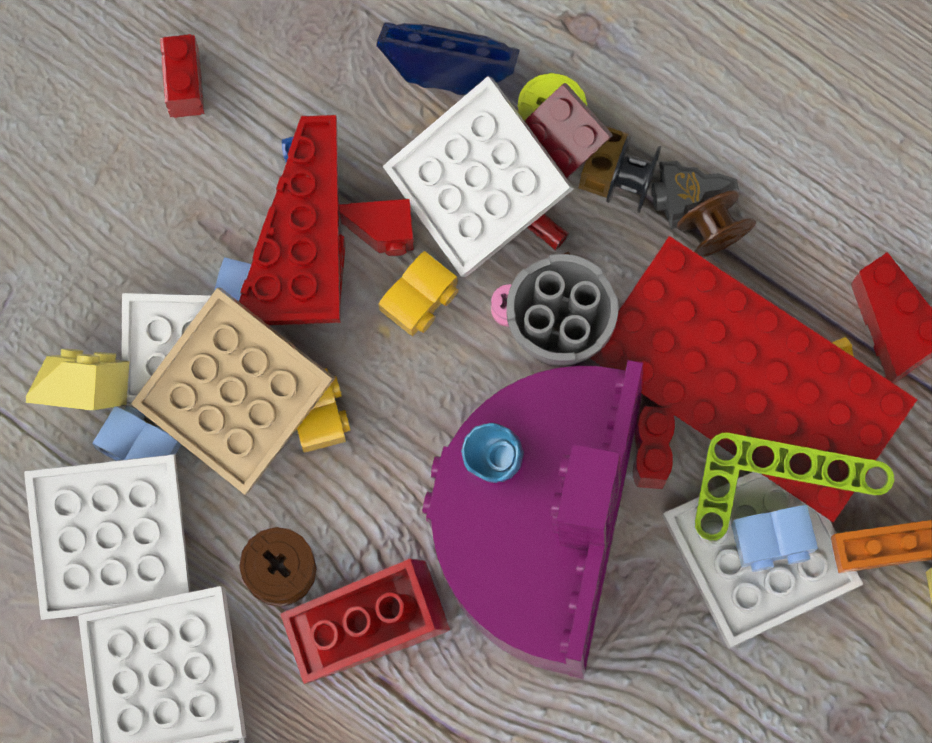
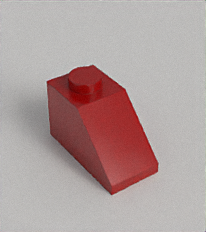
[339,199,414,256]

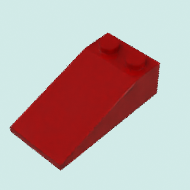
[280,558,450,684]

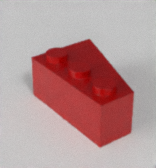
[851,252,932,384]

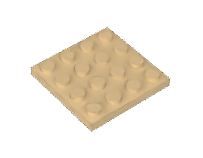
[131,288,335,495]

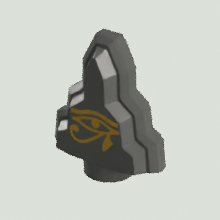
[652,161,739,229]

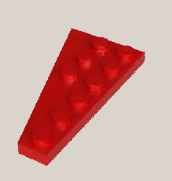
[239,115,341,325]

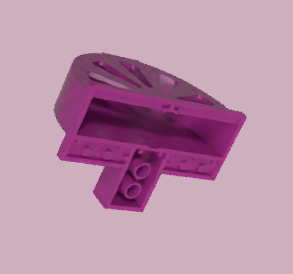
[422,360,643,679]

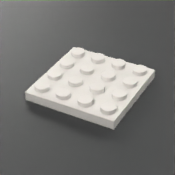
[383,76,574,277]
[24,454,191,620]
[662,472,863,649]
[78,586,246,743]

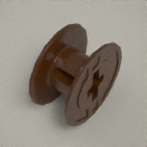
[676,190,756,258]
[239,527,317,607]

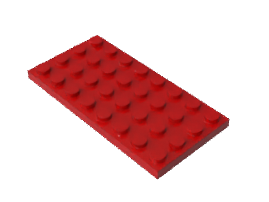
[590,236,918,523]

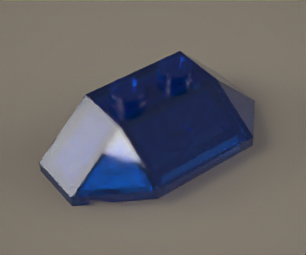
[376,22,520,95]

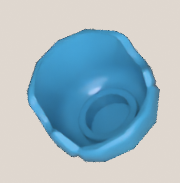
[461,423,524,483]

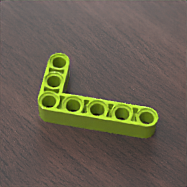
[695,433,894,540]

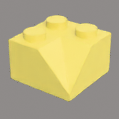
[26,349,130,411]

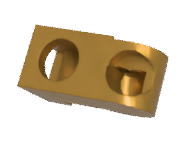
[578,125,629,198]

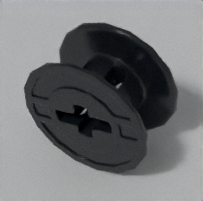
[606,136,662,213]

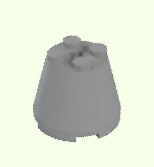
[506,254,618,367]

